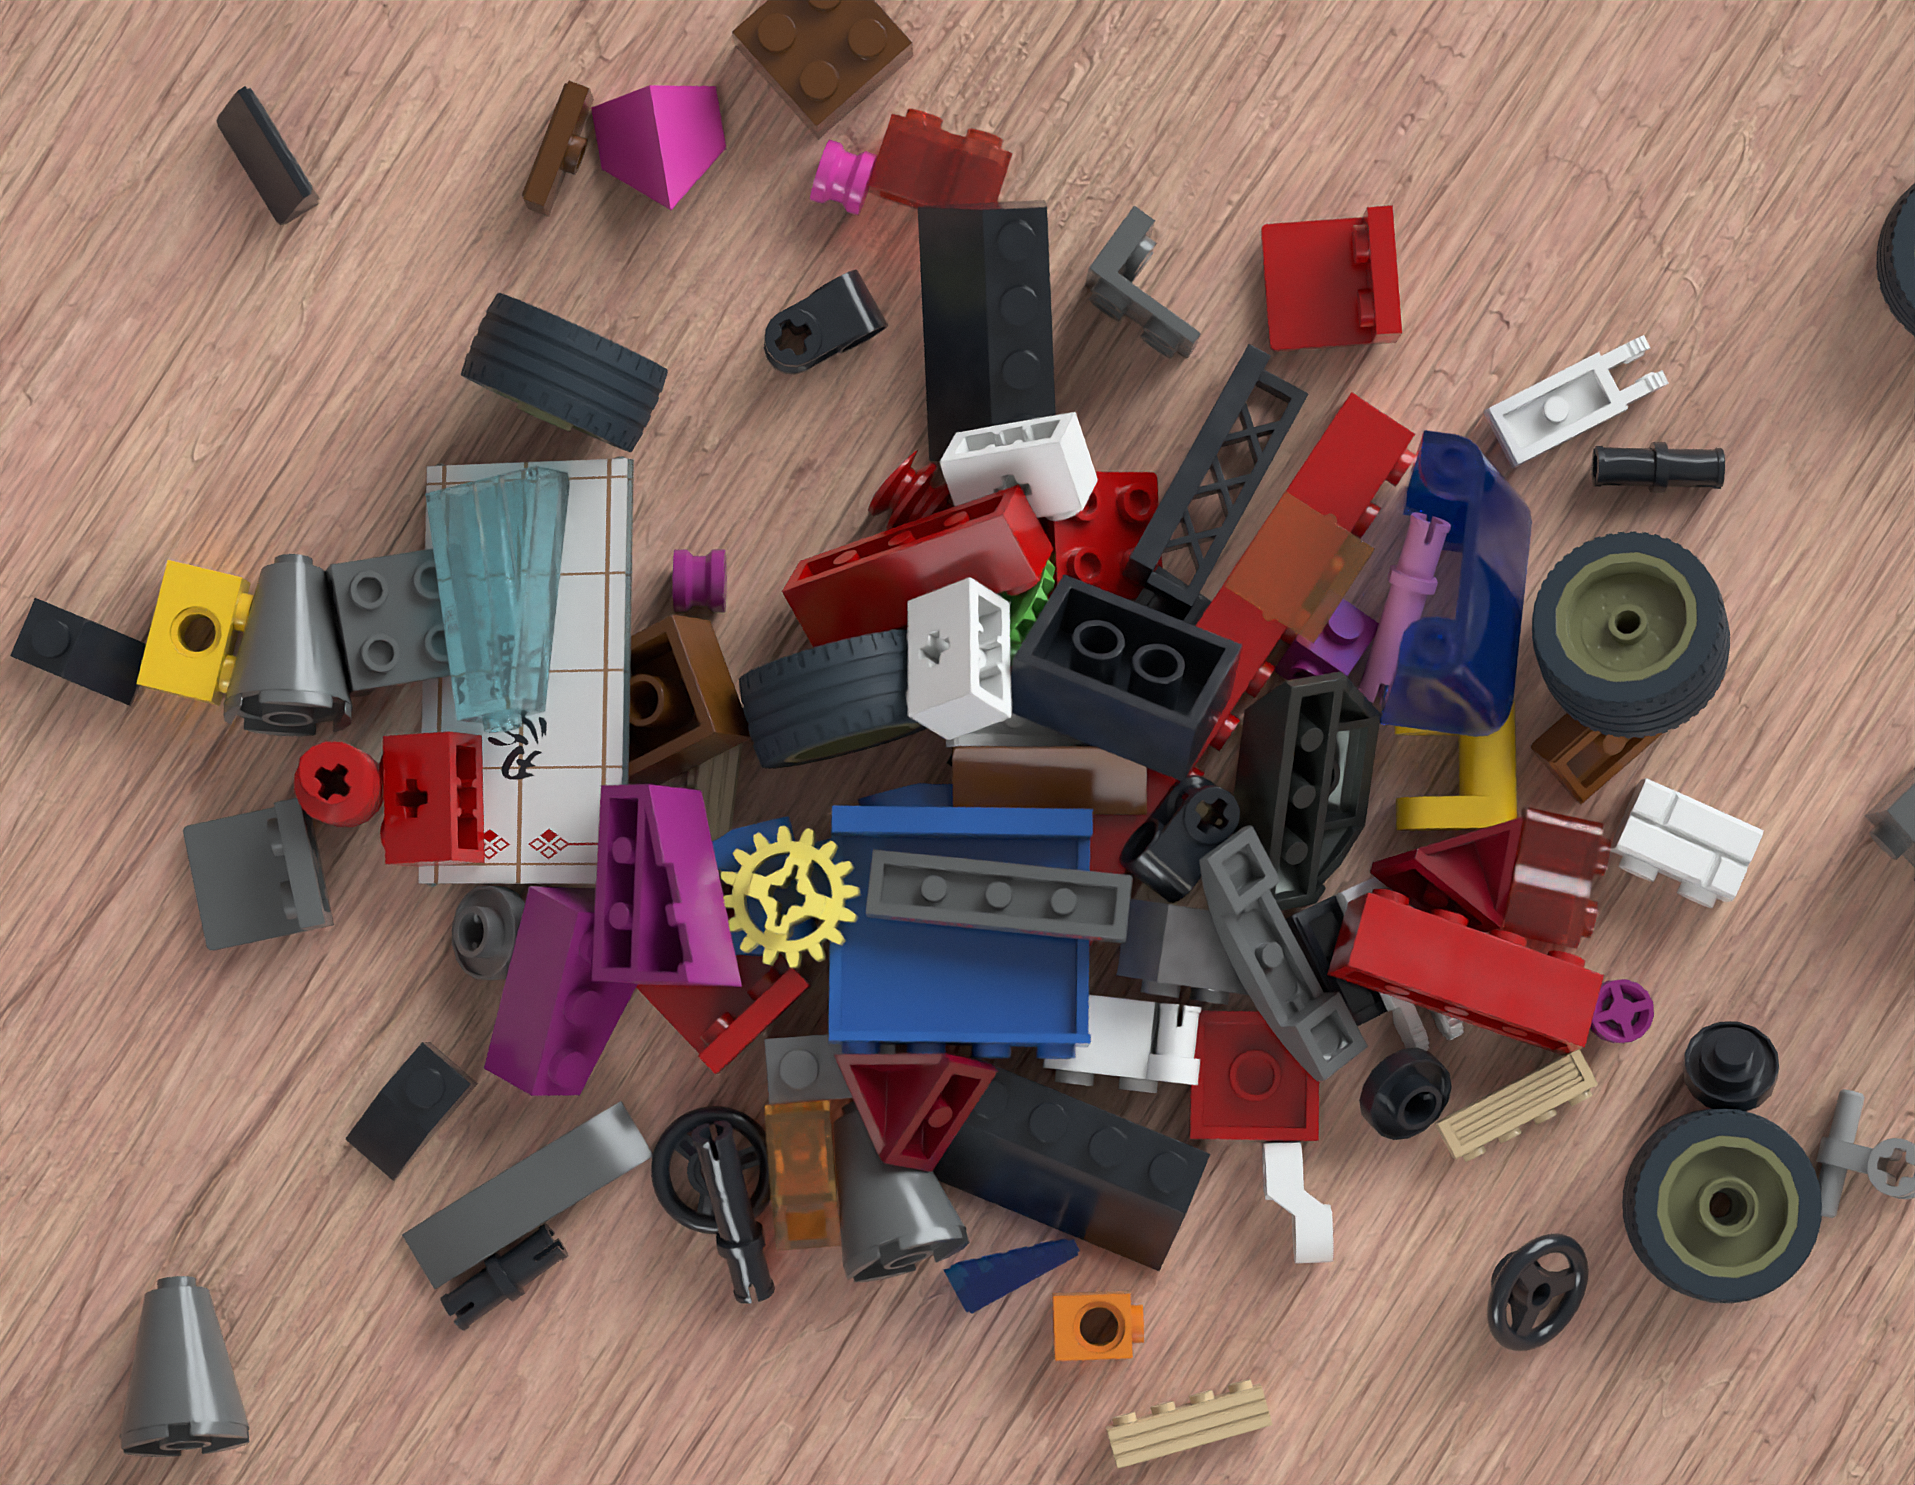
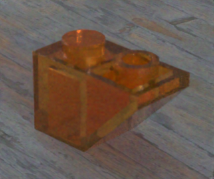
[764,1100,841,1251]

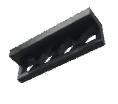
[1122,344,1308,611]

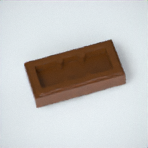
[522,81,594,216]

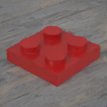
[1189,1010,1319,1141]

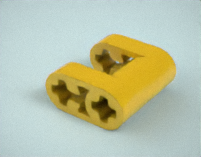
[1394,700,1517,831]

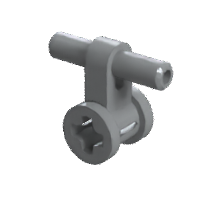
[1816,1089,1915,1218]

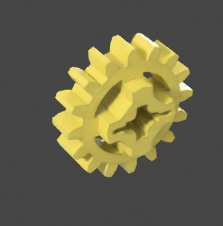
[720,826,861,968]

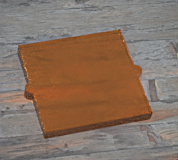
[1224,492,1375,644]

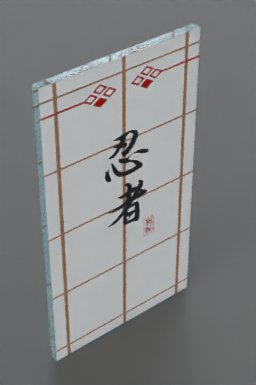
[419,456,634,887]

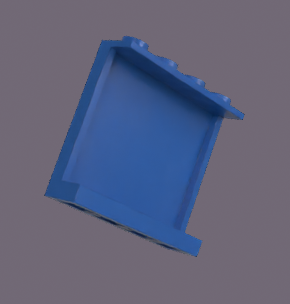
[828,805,1093,1059]

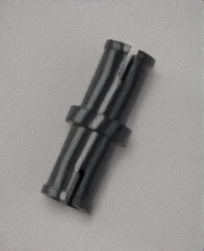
[1591,442,1725,493]
[440,1223,569,1331]

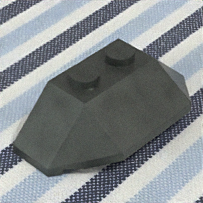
[1233,672,1381,910]

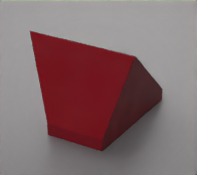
[1370,816,1523,933]
[833,1053,998,1172]

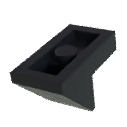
[10,598,146,706]

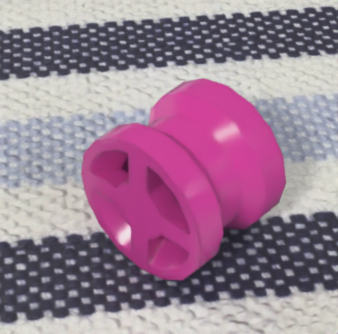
[810,139,878,216]

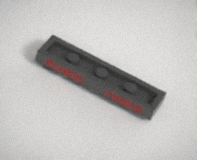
[866,849,1132,944]

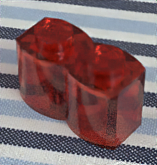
[868,108,1013,210]
[1497,807,1611,949]

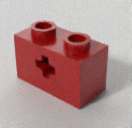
[379,731,485,867]

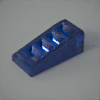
[943,1238,1080,1314]

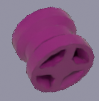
[673,549,727,613]
[1590,979,1654,1043]

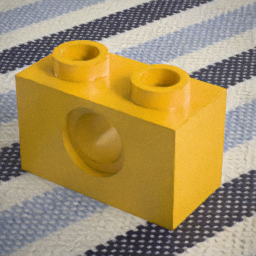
[136,560,254,706]

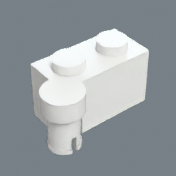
[1043,995,1201,1093]

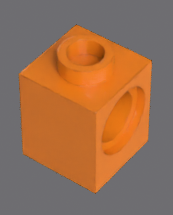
[1052,1290,1144,1361]

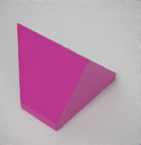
[591,85,727,210]

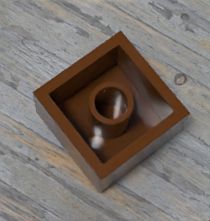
[732,0,913,140]
[622,614,751,785]

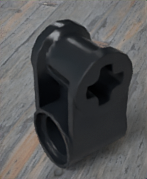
[764,270,889,375]
[1119,775,1240,903]

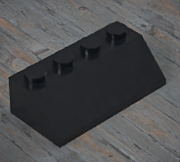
[918,200,1056,462]
[933,1056,1210,1271]

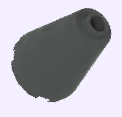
[223,554,353,736]
[833,1101,970,1283]
[119,1276,250,1457]

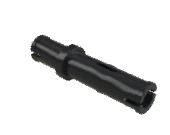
[691,1121,775,1304]

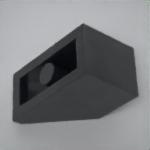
[345,1042,478,1181]

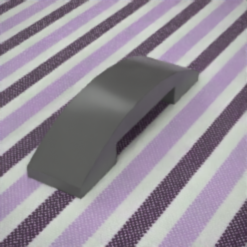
[1200,826,1368,1081]
[402,1101,653,1289]

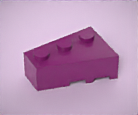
[592,784,741,986]
[484,886,637,1096]

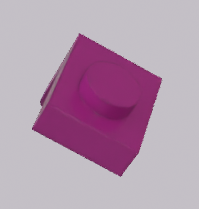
[1275,589,1379,681]

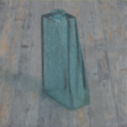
[425,466,570,733]

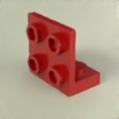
[1261,205,1402,351]
[1037,471,1163,600]
[636,908,811,1075]

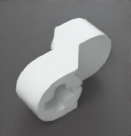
[1262,1141,1333,1263]

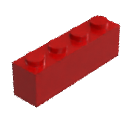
[782,484,1054,648]
[1328,888,1604,1056]

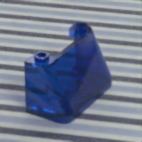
[1380,430,1532,737]

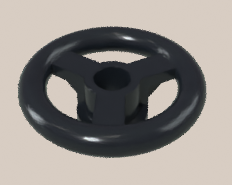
[651,1106,779,1234]
[1487,1233,1589,1351]

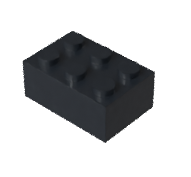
[1010,575,1243,782]

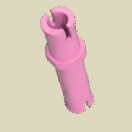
[1357,512,1451,707]

